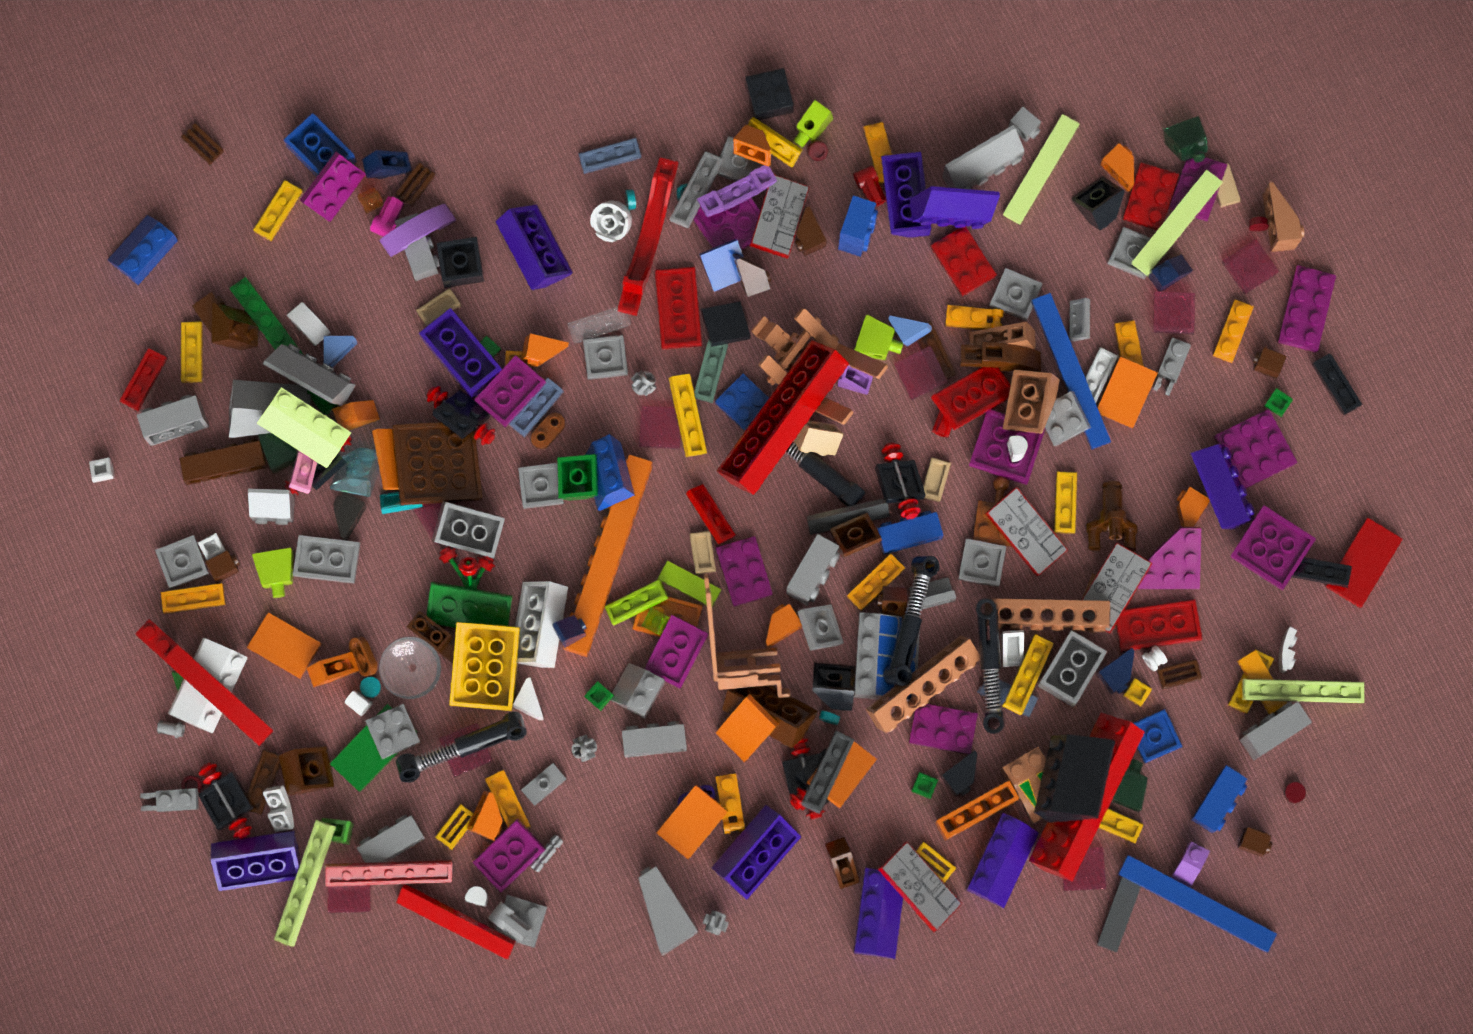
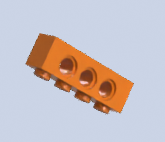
[935,780,1020,841]

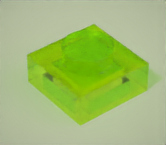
[642,607,670,636]

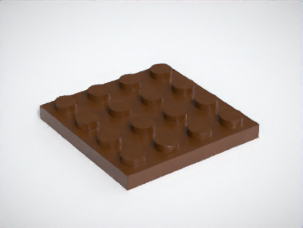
[392,422,483,505]

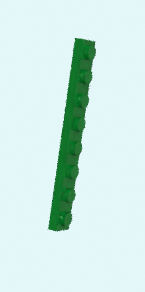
[229,277,339,415]

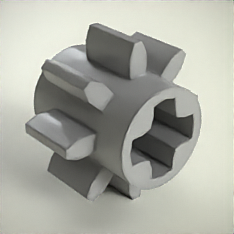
[631,370,657,396]
[572,735,597,762]
[702,910,729,936]

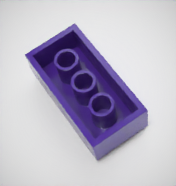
[419,308,502,399]

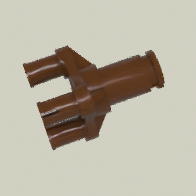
[1086,481,1138,552]

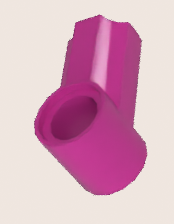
[370,196,404,237]

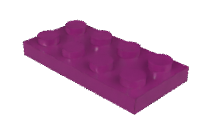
[1277,265,1336,353]

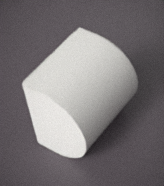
[1007,435,1028,462]
[89,457,114,483]
[197,533,226,560]
[345,691,372,716]
[465,886,488,907]

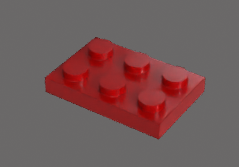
[1122,163,1179,230]
[930,227,997,297]

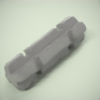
[530,835,563,872]

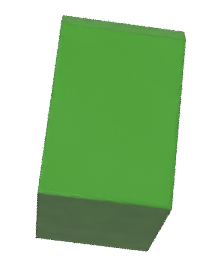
[321,818,354,845]

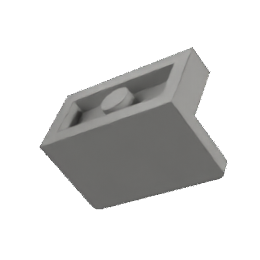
[909,578,956,610]

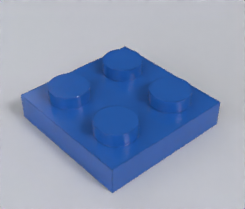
[715,374,769,431]

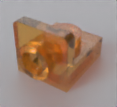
[357,187,384,214]

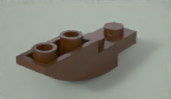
[960,342,1041,372]
[406,611,455,664]

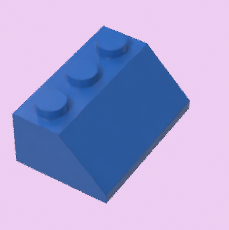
[108,215,178,285]
[585,434,635,511]

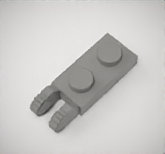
[1153,337,1191,396]
[140,788,199,812]

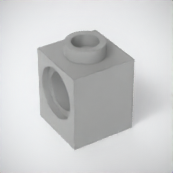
[1008,107,1041,142]

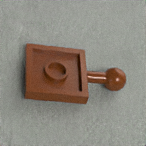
[972,476,1013,548]

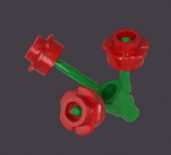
[439,546,495,589]

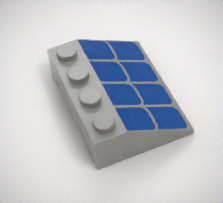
[854,612,920,701]

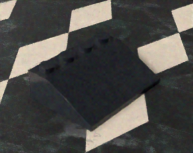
[1034,734,1115,823]

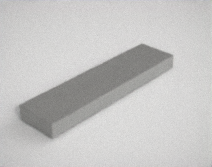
[670,151,724,229]

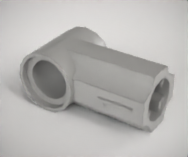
[488,901,532,942]

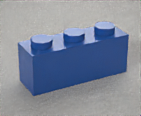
[877,511,944,555]
[1191,765,1248,833]

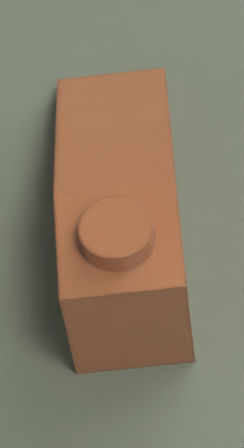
[970,322,1036,349]

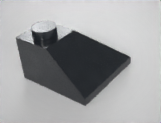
[1071,176,1125,230]
[812,663,855,711]

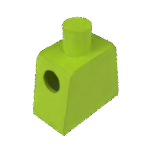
[793,100,834,148]
[854,315,904,360]
[252,548,294,598]

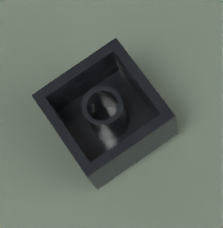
[745,68,794,121]
[437,237,484,288]

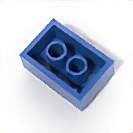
[284,113,357,177]
[838,196,878,257]

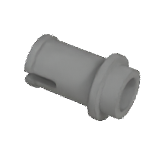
[157,720,185,738]

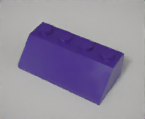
[881,152,931,238]
[910,186,1000,229]
[495,204,573,290]
[1190,444,1255,529]
[711,805,801,900]
[966,813,1039,908]
[210,831,300,891]
[854,868,903,959]

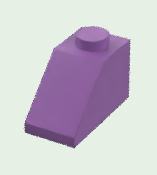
[1171,842,1210,887]

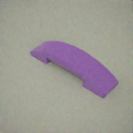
[697,165,777,217]
[379,204,456,257]

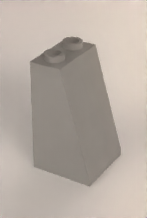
[229,380,311,438]
[638,866,698,956]

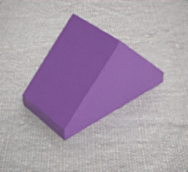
[837,366,873,395]

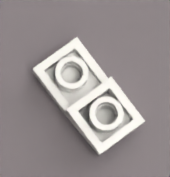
[287,302,331,346]
[1279,627,1298,673]
[263,785,294,832]

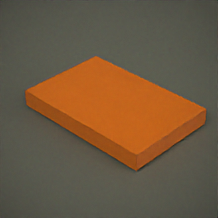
[1097,356,1158,428]
[372,429,399,490]
[632,596,703,637]
[247,612,322,679]
[716,694,779,762]
[806,742,877,808]
[657,785,728,860]

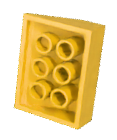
[449,622,521,711]

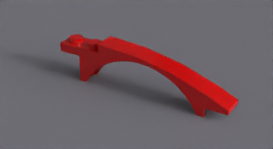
[618,157,679,316]
[135,619,273,746]

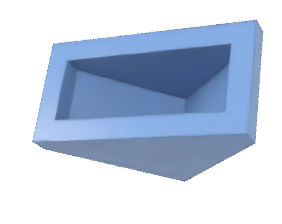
[889,315,932,347]
[323,336,358,367]

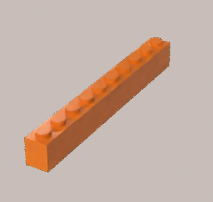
[563,454,653,657]

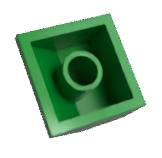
[557,454,598,501]

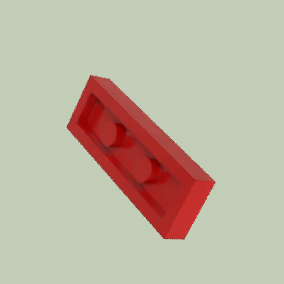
[119,348,167,412]
[686,484,736,544]

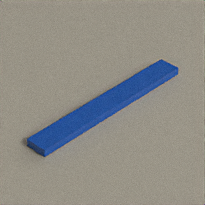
[1031,293,1111,450]
[1118,855,1277,953]

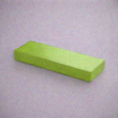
[658,560,722,607]
[604,579,669,626]

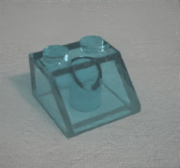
[330,447,379,497]

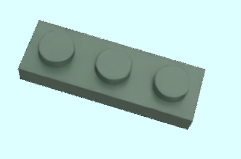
[694,339,728,403]

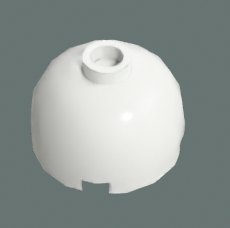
[591,200,632,242]

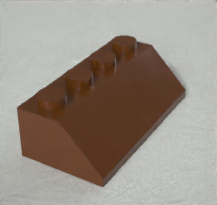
[722,685,818,748]

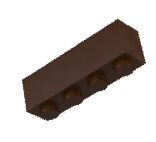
[179,439,267,485]

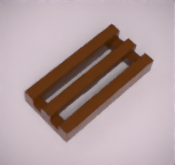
[181,124,224,165]
[395,163,436,207]
[1156,659,1202,690]

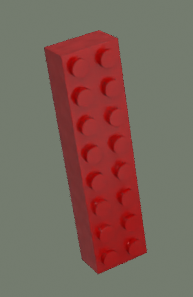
[716,340,850,495]
[1029,712,1145,882]

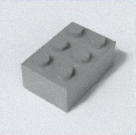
[137,395,209,446]
[432,501,505,558]
[786,534,840,606]
[1038,630,1107,707]
[1240,702,1312,761]

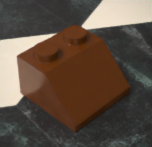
[211,303,259,350]
[830,513,882,558]
[279,746,335,796]

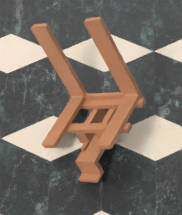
[751,308,888,425]
[704,574,790,698]

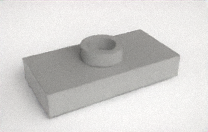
[1070,298,1090,341]
[521,763,567,806]

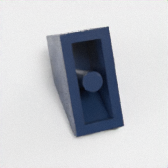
[362,150,412,179]
[1148,254,1193,293]
[552,615,587,648]
[1097,648,1134,695]

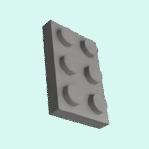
[293,535,360,584]

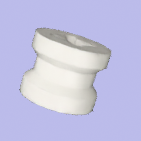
[1142,645,1168,672]

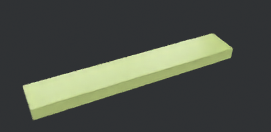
[1003,114,1080,225]
[1132,170,1222,276]
[1242,679,1364,703]
[274,820,336,947]

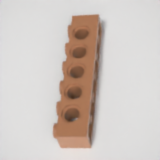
[985,598,1111,632]
[865,635,980,733]

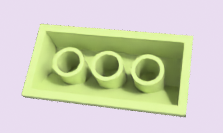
[257,387,351,468]

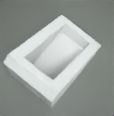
[1000,630,1024,667]
[513,678,544,721]

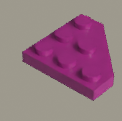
[1138,527,1202,589]

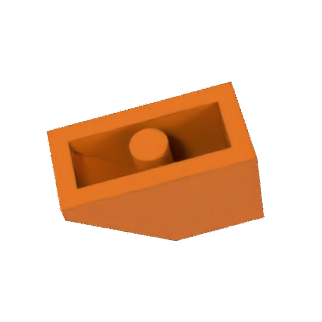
[734,125,771,167]
[1100,143,1134,192]
[521,333,569,367]
[332,400,380,431]
[1176,487,1210,527]
[765,604,802,648]
[307,652,359,687]
[467,791,503,840]

